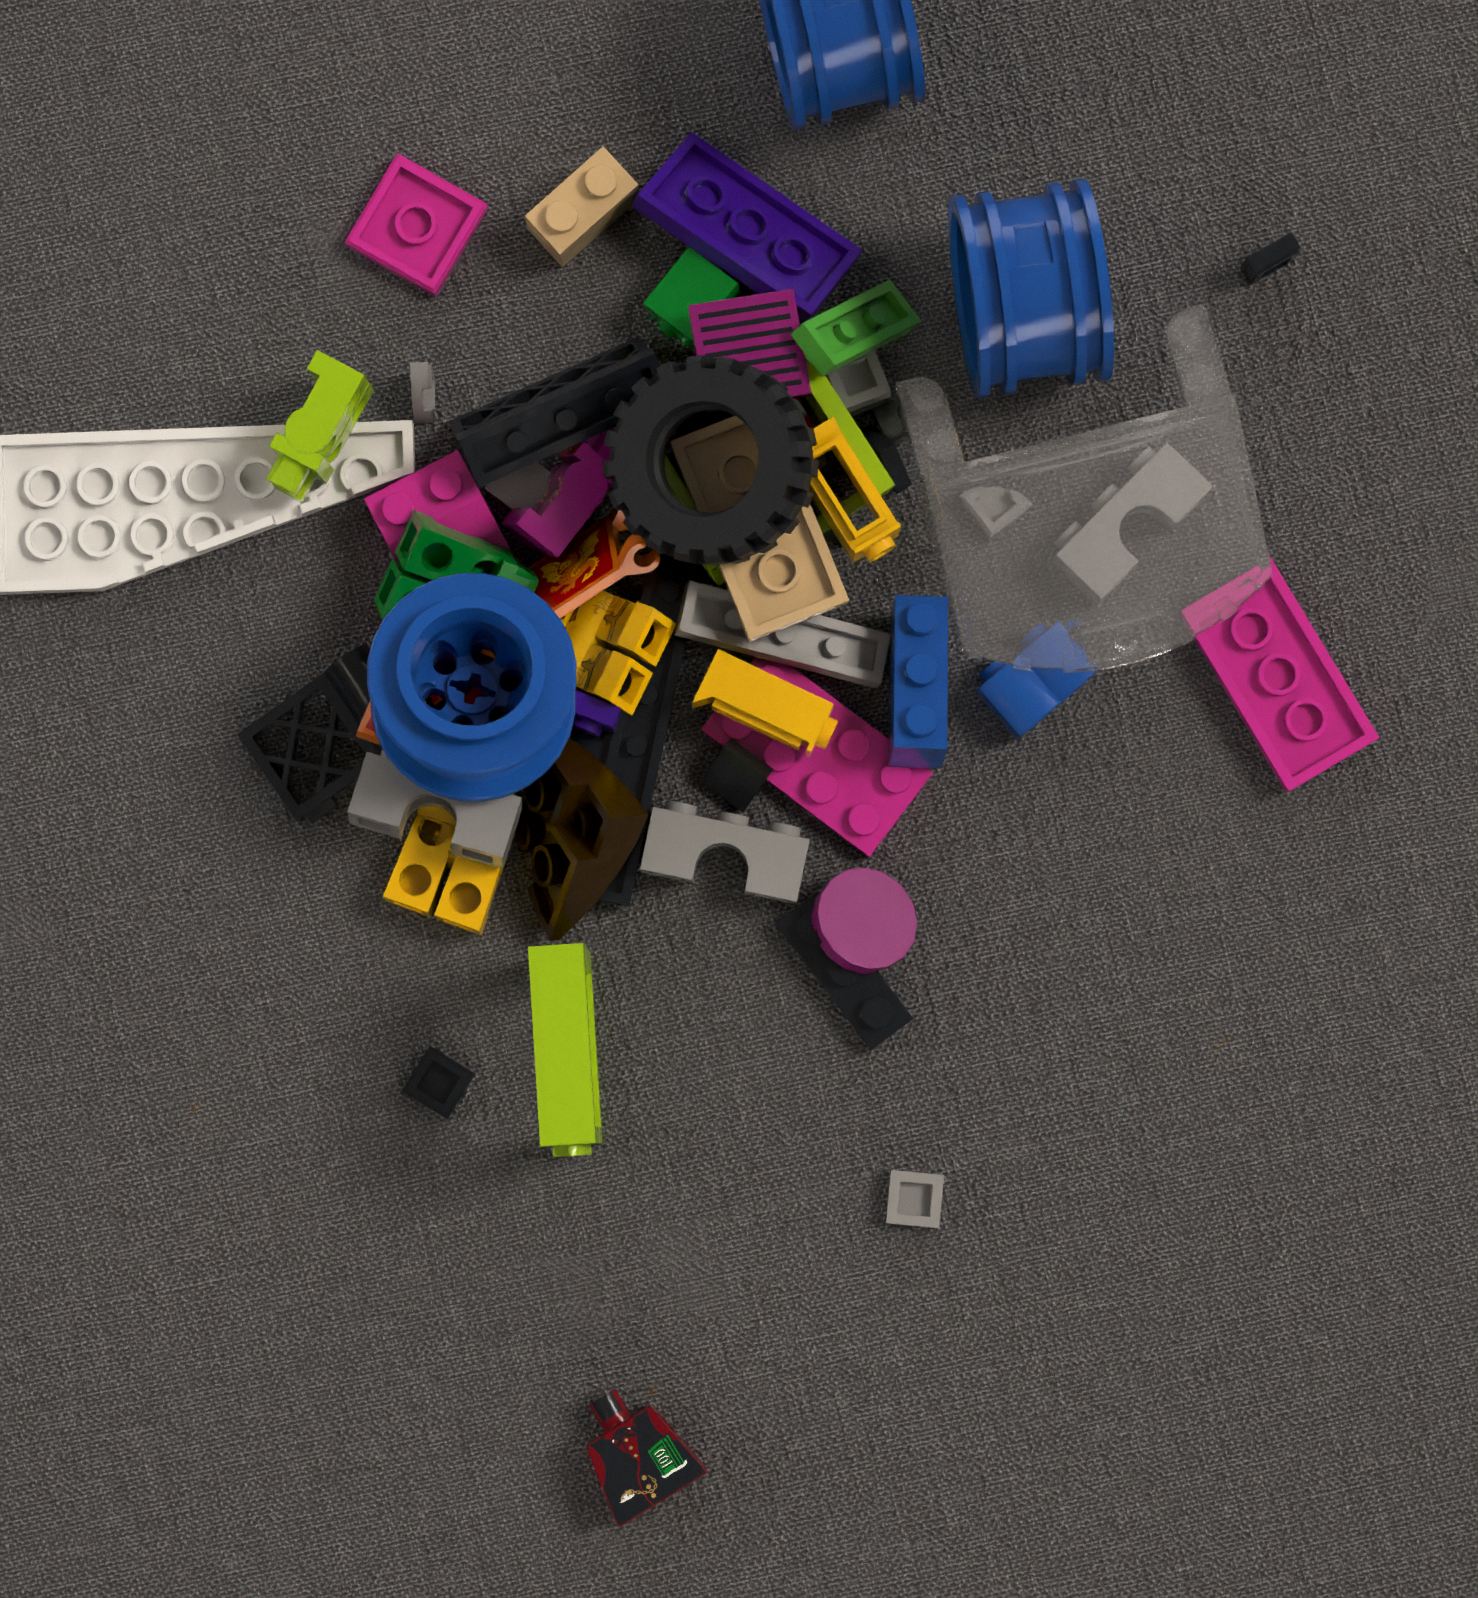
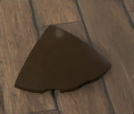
[515,738,648,941]

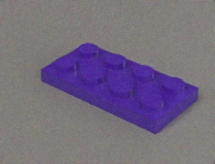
[632,132,863,324]

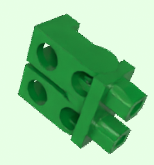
[374,510,539,651]

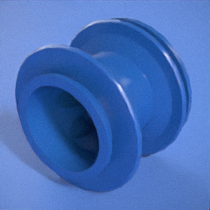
[367,573,576,802]

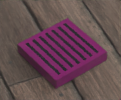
[687,289,812,413]

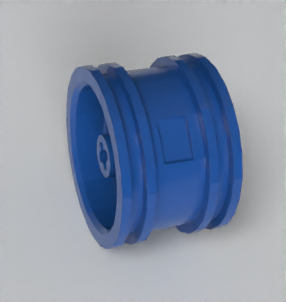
[759,0,925,131]
[948,178,1114,398]

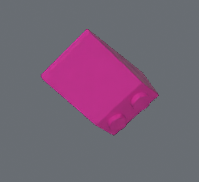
[364,450,517,562]

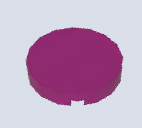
[811,867,917,974]

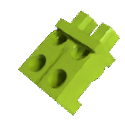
[266,350,374,503]

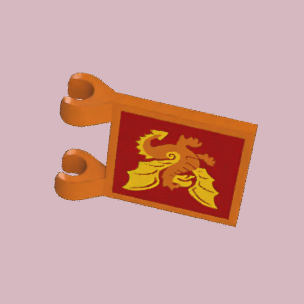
[528,507,660,618]

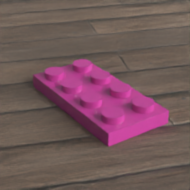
[1178,557,1379,793]
[701,657,933,858]

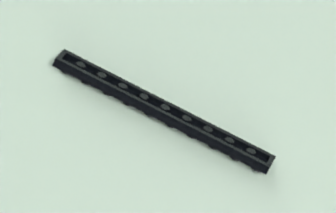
[597,411,734,907]

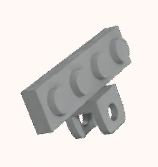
[674,580,891,688]

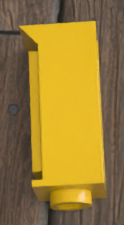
[809,416,901,563]
[692,649,838,757]

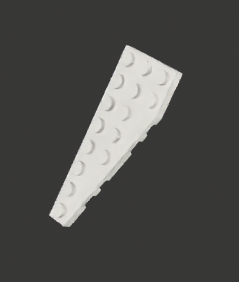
[0,420,415,595]

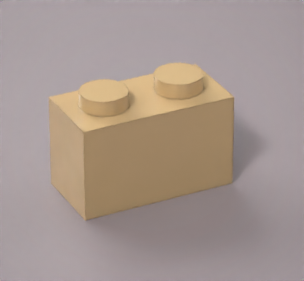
[525,146,639,267]

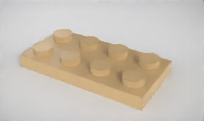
[670,416,849,642]

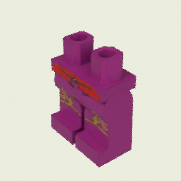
[500,428,614,557]

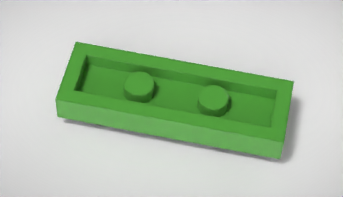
[790,279,921,377]

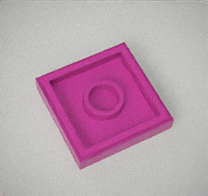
[344,153,488,297]

